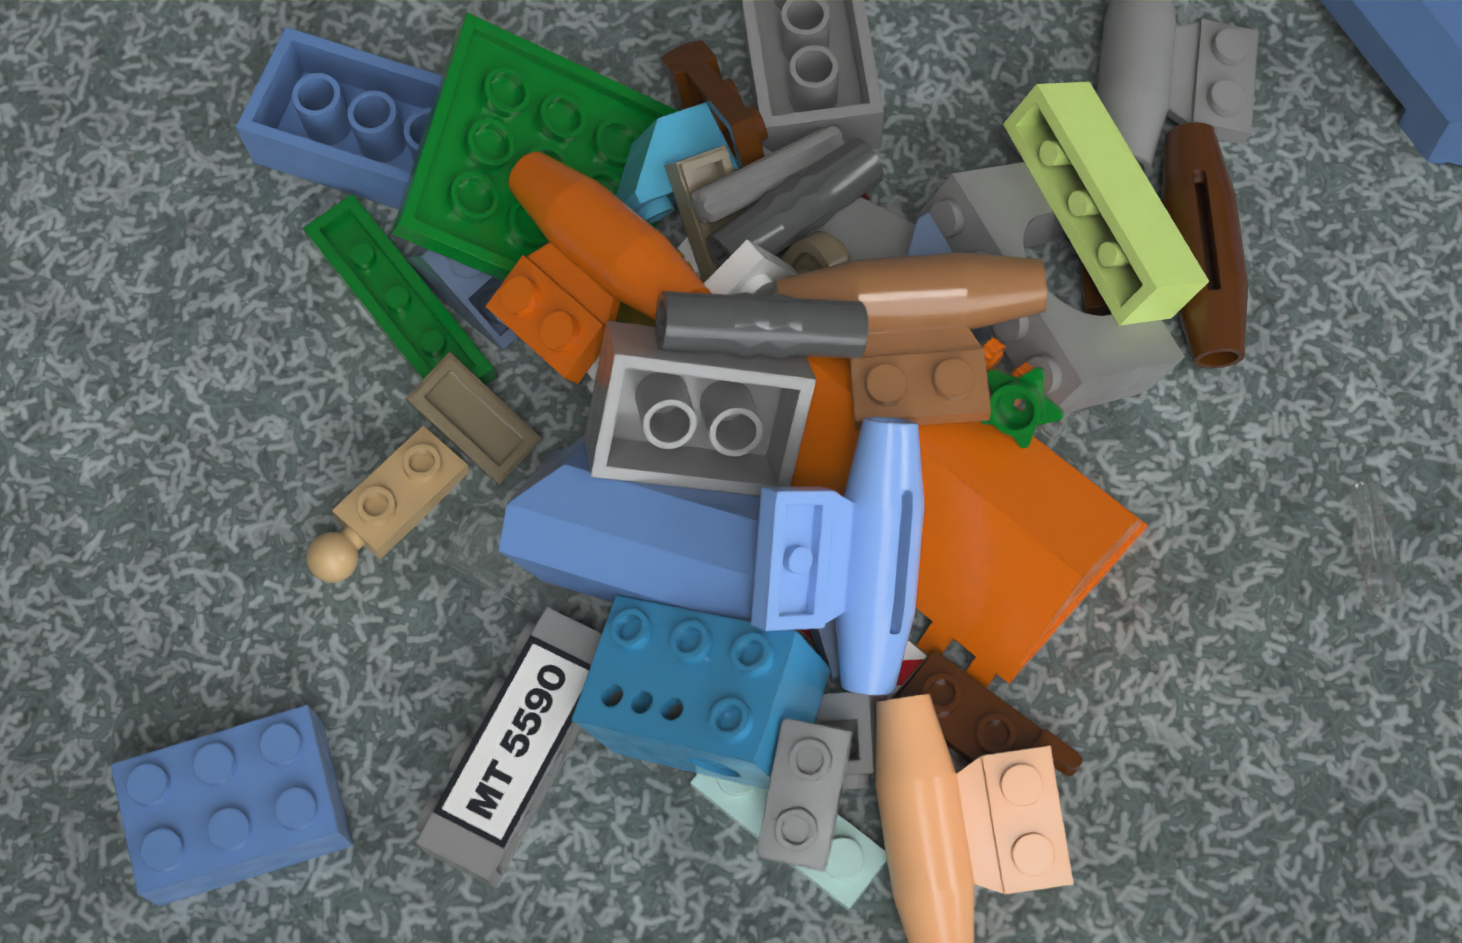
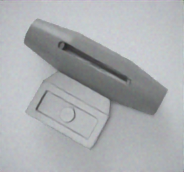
[1096,0,1259,175]

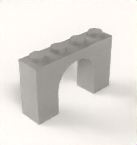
[920,162,1185,414]

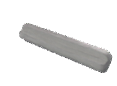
[690,126,845,224]

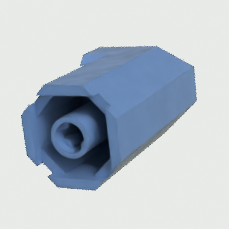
[1320,0,1462,166]
[498,435,761,622]

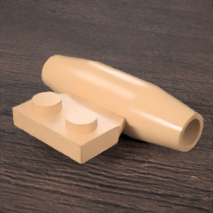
[875,694,1073,943]

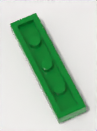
[303,193,497,385]

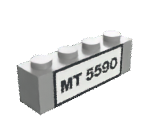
[416,607,602,889]

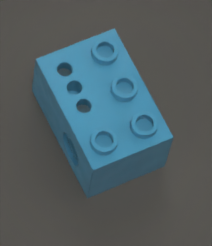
[571,595,831,790]

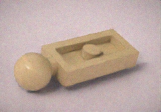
[306,425,469,583]

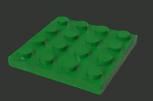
[391,12,678,324]

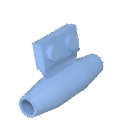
[751,417,925,695]

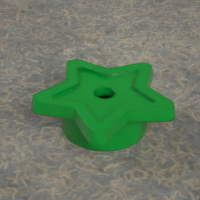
[980,366,1064,449]

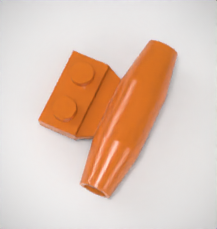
[485,151,711,384]

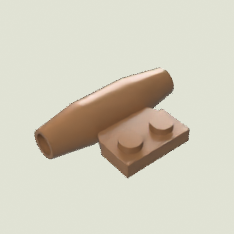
[777,252,1047,430]

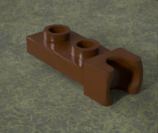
[659,40,768,169]
[898,650,1084,776]

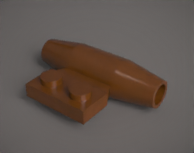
[1079,122,1248,369]

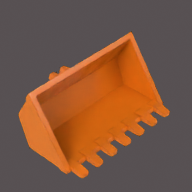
[757,337,1148,688]

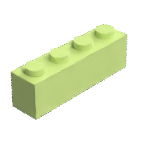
[1003,82,1209,326]

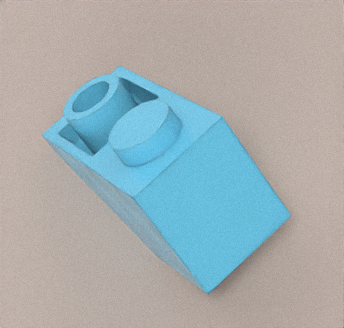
[616,102,738,224]

